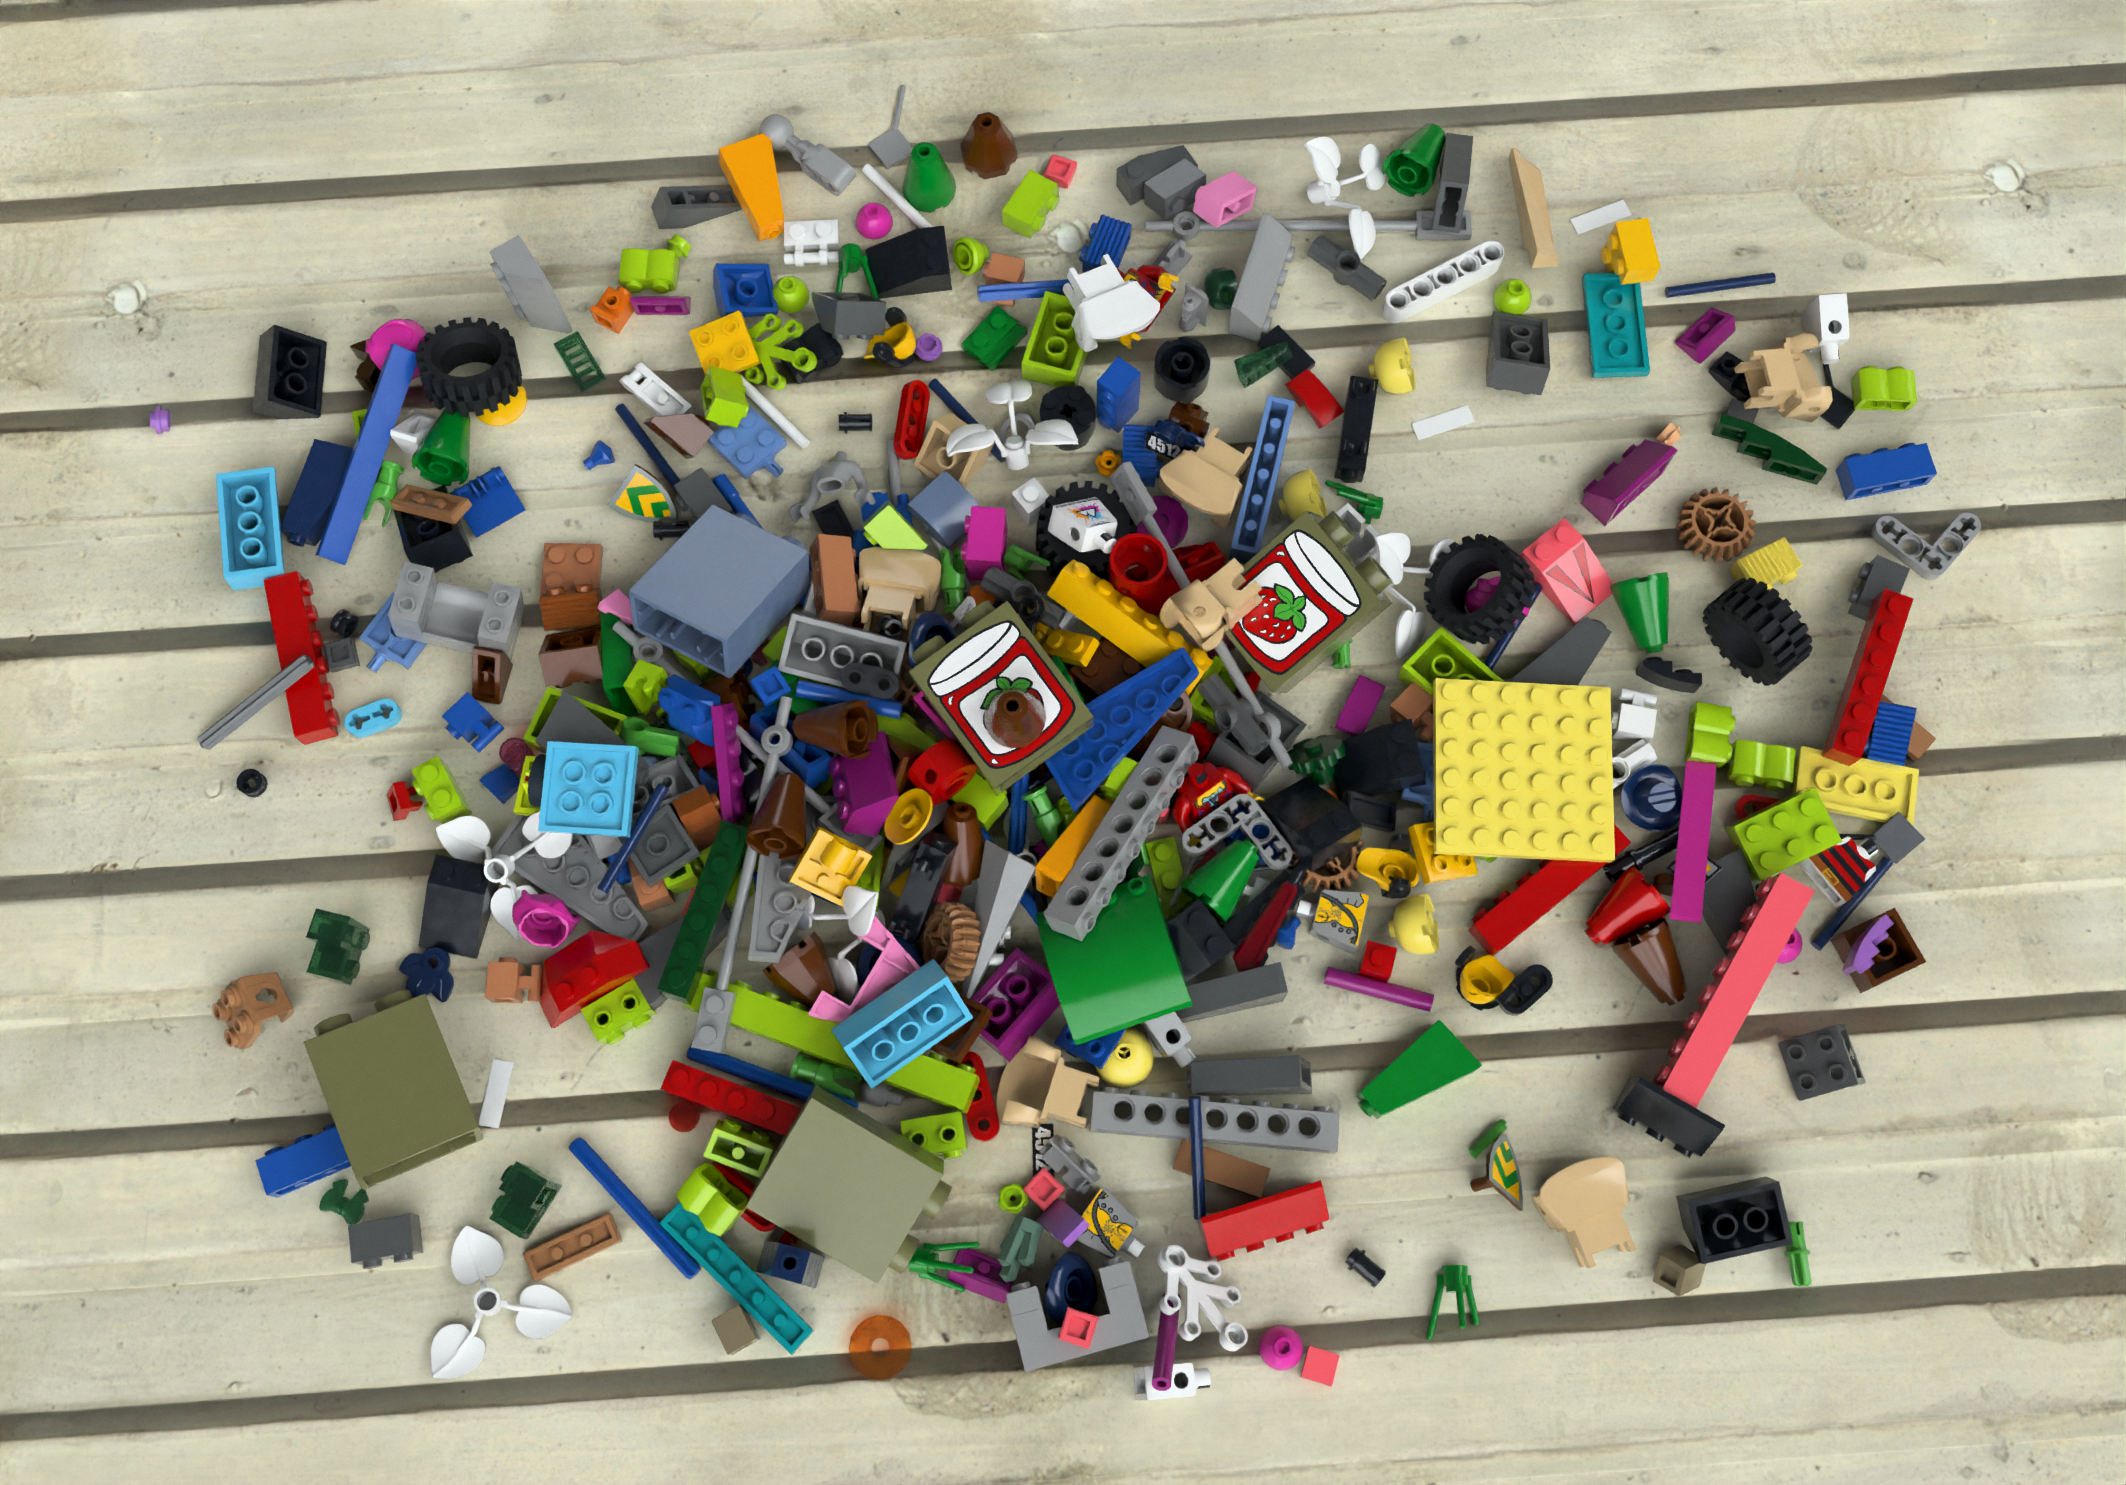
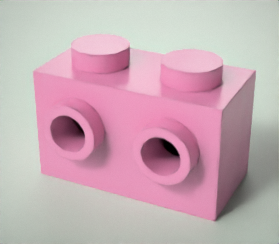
[1193,171,1257,228]

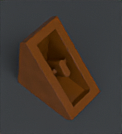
[472,646,513,705]

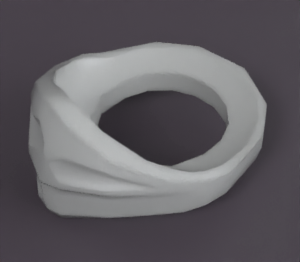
[1000,413,1036,446]

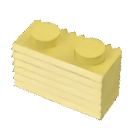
[1729,537,1803,590]

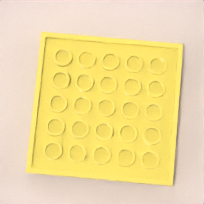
[1433,678,1615,863]

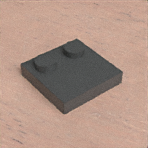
[618,804,701,888]

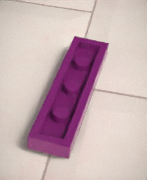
[711,702,747,824]

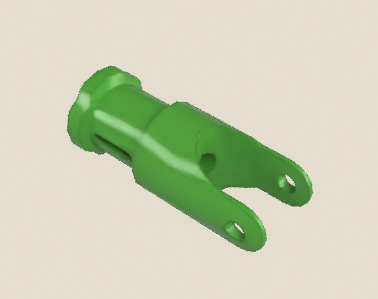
[363,460,404,527]
[939,549,967,614]
[1022,784,1066,849]
[790,1052,863,1099]

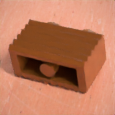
[539,584,602,631]
[672,785,722,852]

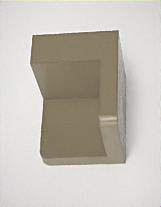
[1653,1245,1706,1296]
[712,1305,760,1355]

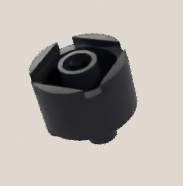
[1154,337,1210,404]
[1040,385,1096,451]

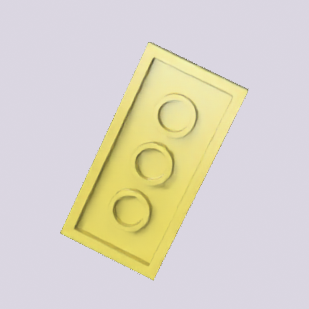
[1792,746,1919,826]

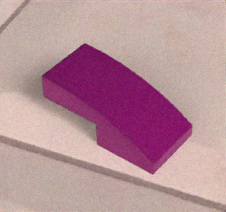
[1334,675,1386,737]

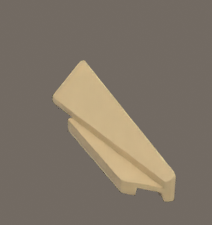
[1508,148,1559,268]

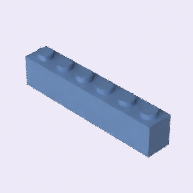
[1229,395,1295,564]

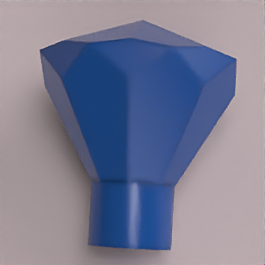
[583,440,615,470]
[1276,916,1301,950]

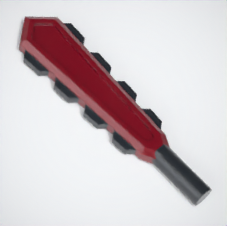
[1232,859,1308,973]

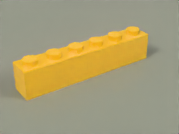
[1047,559,1214,696]

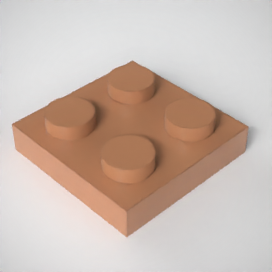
[540,543,603,596]

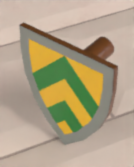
[607,464,678,522]
[1470,1134,1523,1211]

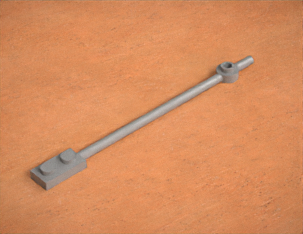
[1146,210,1472,241]
[1109,461,1293,769]
[613,621,883,853]
[691,696,793,1054]

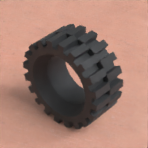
[416,317,522,417]
[1036,481,1137,582]
[1424,534,1535,645]
[1702,578,1813,686]

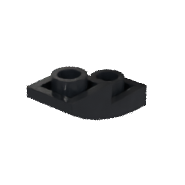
[1708,351,1751,403]
[1636,657,1702,693]

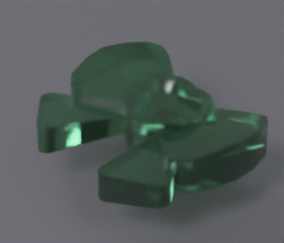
[319,1179,369,1225]

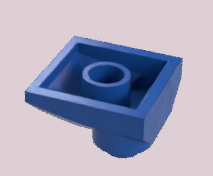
[713,263,778,318]
[658,674,721,748]

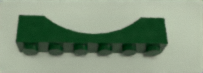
[657,820,748,1005]

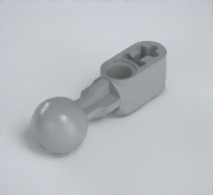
[759,114,856,196]

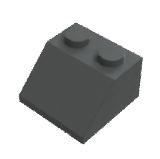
[811,292,886,340]

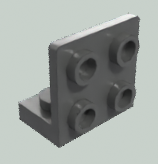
[1778,1024,1866,1101]

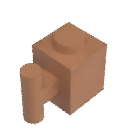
[982,252,1025,307]
[1390,682,1433,742]
[485,957,543,1003]

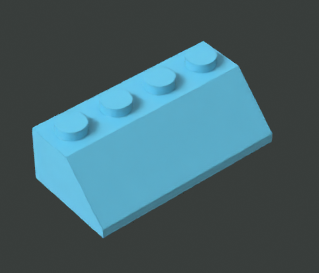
[216,467,284,591]
[831,959,973,1089]

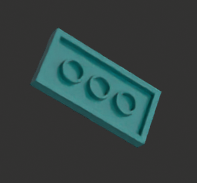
[1582,273,1650,378]

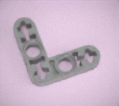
[1871,512,1981,580]
[1181,794,1292,870]

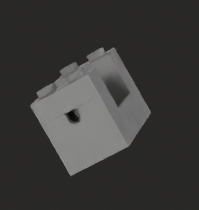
[388,561,525,661]
[1006,1257,1149,1372]

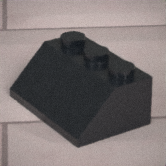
[253,324,327,419]
[1613,1076,1725,1158]
[1676,1176,1793,1264]

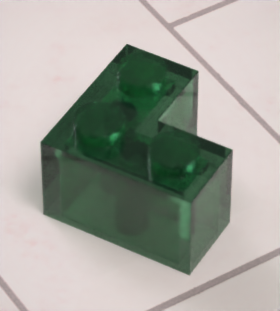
[306,908,370,986]
[489,1161,562,1240]

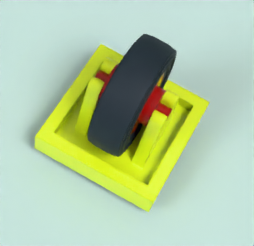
[513,754,546,816]

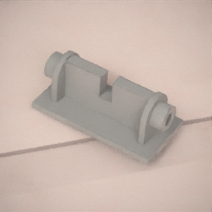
[1152,239,1192,282]
[1179,283,1209,332]
[1039,1134,1101,1195]

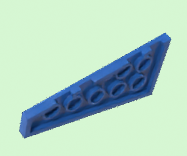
[1045,647,1199,812]

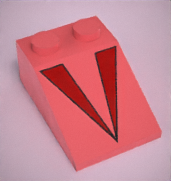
[1520,518,1613,625]

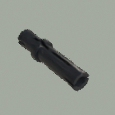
[1603,827,1679,882]

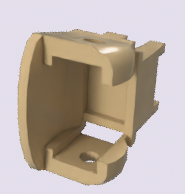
[1734,332,1832,423]
[1158,427,1253,528]
[858,547,941,647]
[1160,558,1263,652]
[996,1036,1100,1129]
[1532,1157,1637,1268]

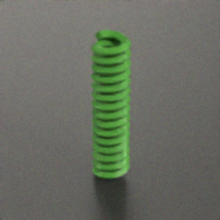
[1469,1119,1507,1159]

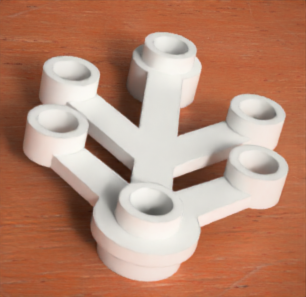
[1157,1245,1248,1351]

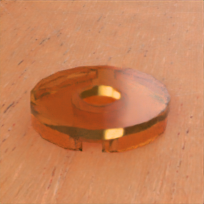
[849,1315,912,1380]

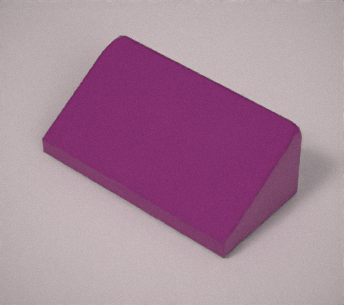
[630,296,691,315]
[1675,307,1736,364]
[948,1248,1013,1303]

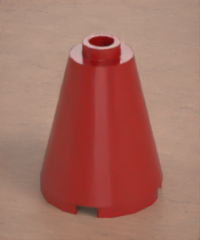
[1584,865,1670,946]

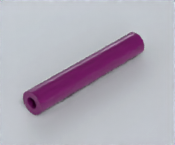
[1324,966,1434,1012]
[1152,1293,1181,1391]

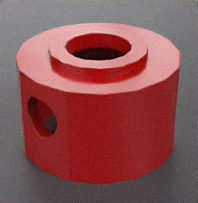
[1108,533,1168,600]
[907,738,977,806]

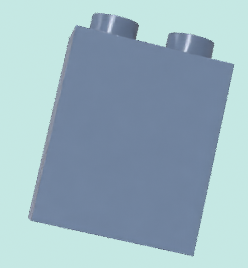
[629,504,810,678]

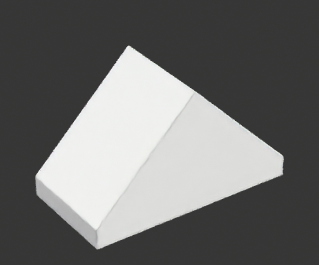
[390,412,438,455]

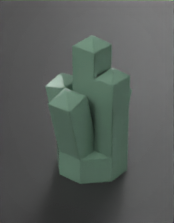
[998,1215,1044,1282]

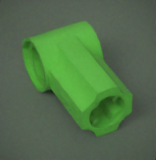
[621,717,681,758]

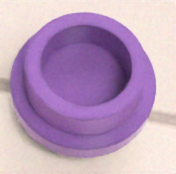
[915,334,942,361]
[150,406,171,434]

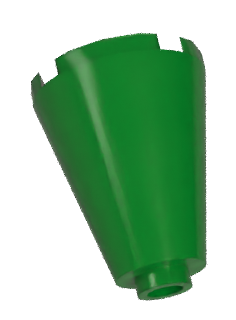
[1382,123,1446,197]
[902,142,956,213]
[412,409,470,486]
[1610,572,1669,654]
[1180,839,1259,923]

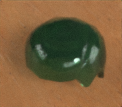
[1203,268,1238,310]

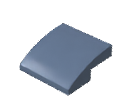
[907,470,980,550]

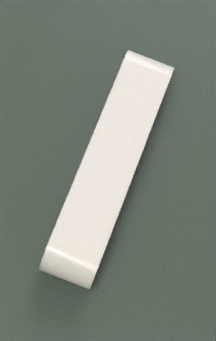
[1382,240,1504,323]

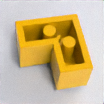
[1601,218,1660,285]

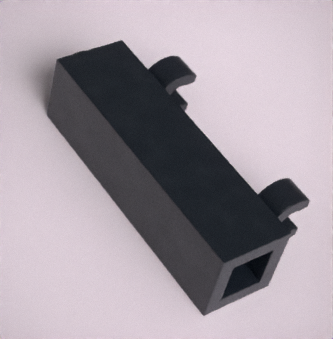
[1334,376,1378,483]
[888,831,959,943]

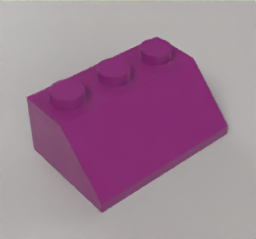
[1581,439,1678,526]
[829,731,899,837]
[971,948,1060,1063]

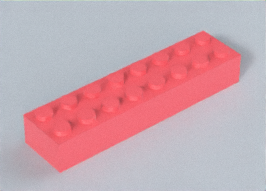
[1653,873,1815,1108]

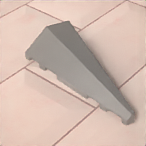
[961,840,1036,999]

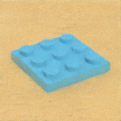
[538,741,639,838]

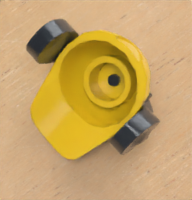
[864,307,916,369]
[1356,833,1420,899]
[1455,945,1519,1011]

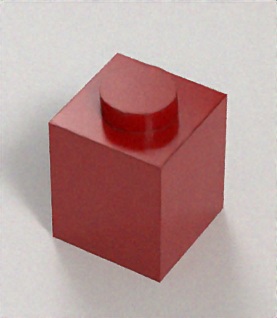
[1357,940,1397,982]

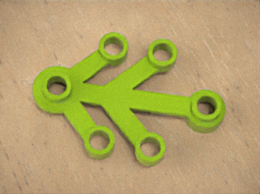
[745,313,817,391]

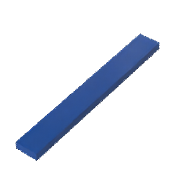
[316,344,417,565]

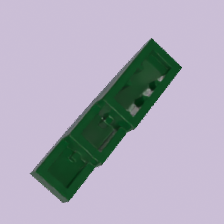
[1712,413,1827,485]

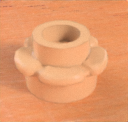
[1655,422,1682,446]

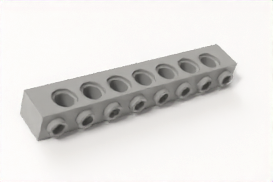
[1043,725,1199,941]
[1090,1087,1340,1154]

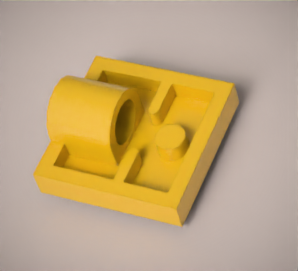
[689,310,761,374]
[1408,822,1479,885]
[788,826,872,907]

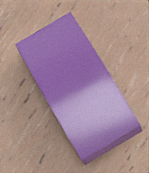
[1842,914,1894,975]
[1036,1198,1090,1248]

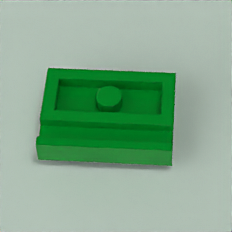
[961,306,1028,371]

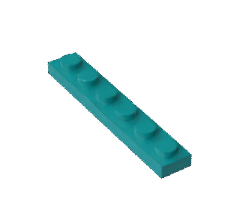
[659,1202,814,1355]

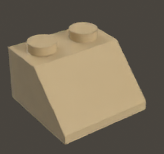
[913,412,994,488]

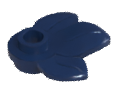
[1154,419,1205,452]
[399,947,454,1003]

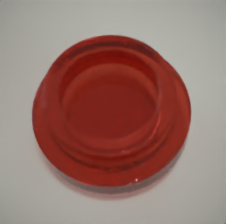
[669,1101,700,1133]

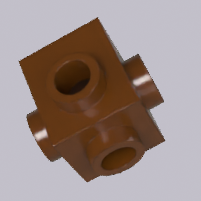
[1168,401,1210,446]

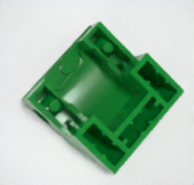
[1035,875,1193,1045]

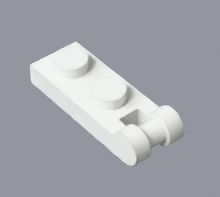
[619,361,694,416]

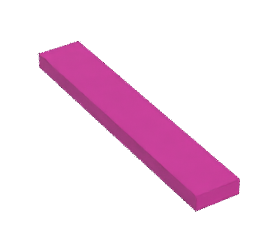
[1669,761,1716,923]

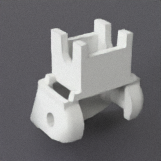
[1062,254,1160,352]

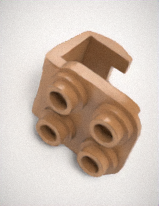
[212,972,294,1050]

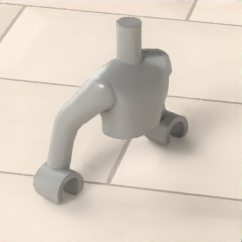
[788,451,876,523]

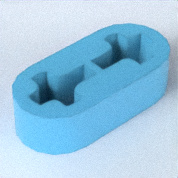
[344,699,402,738]

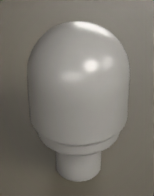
[861,1082,904,1107]

